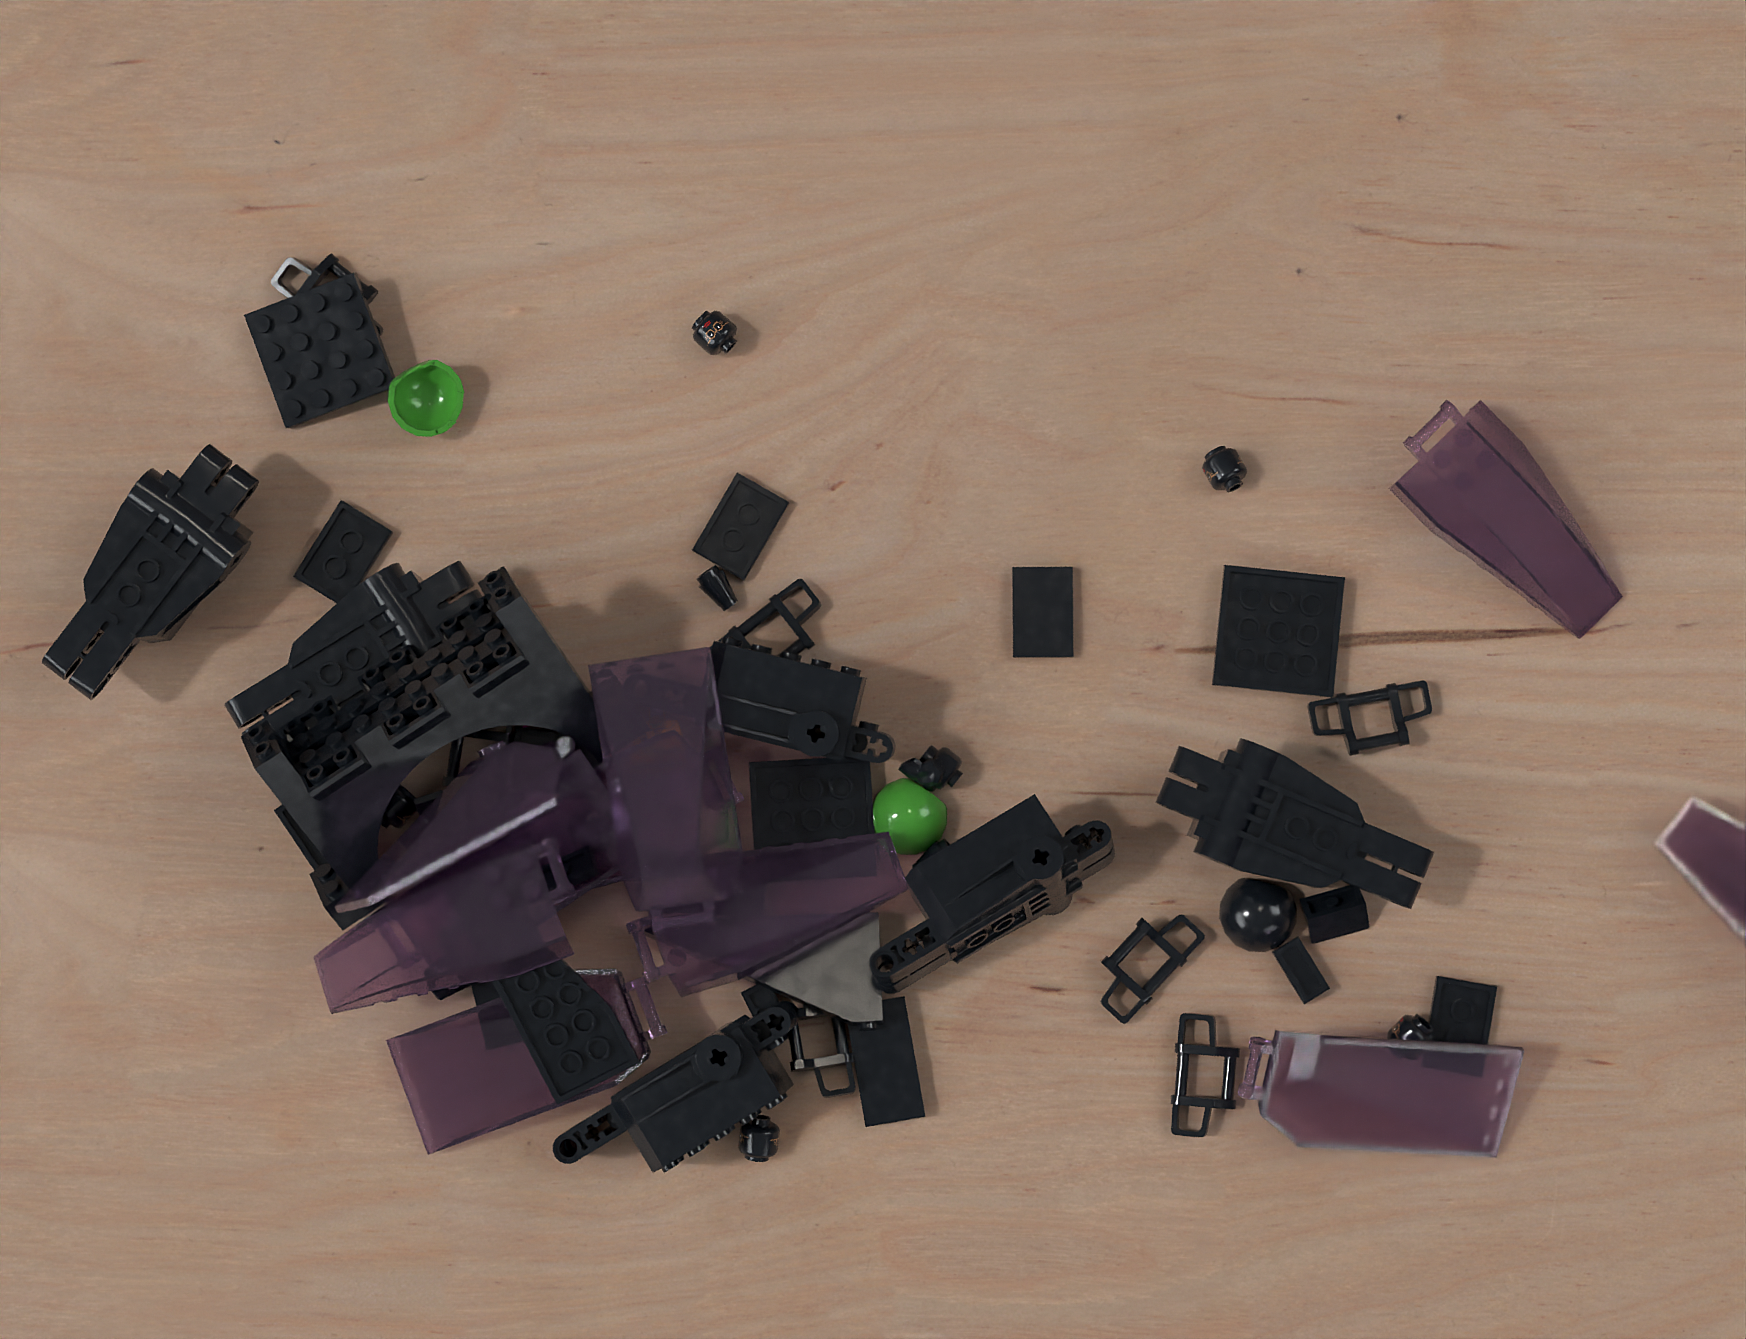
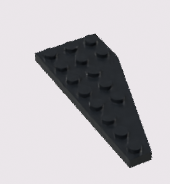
[442,871,640,1105]

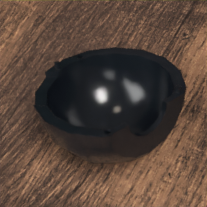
[1219,878,1297,952]

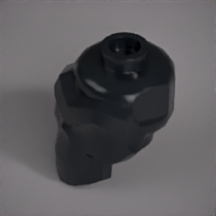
[898,745,963,792]

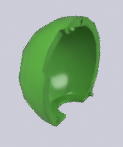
[388,360,465,437]
[873,778,947,855]

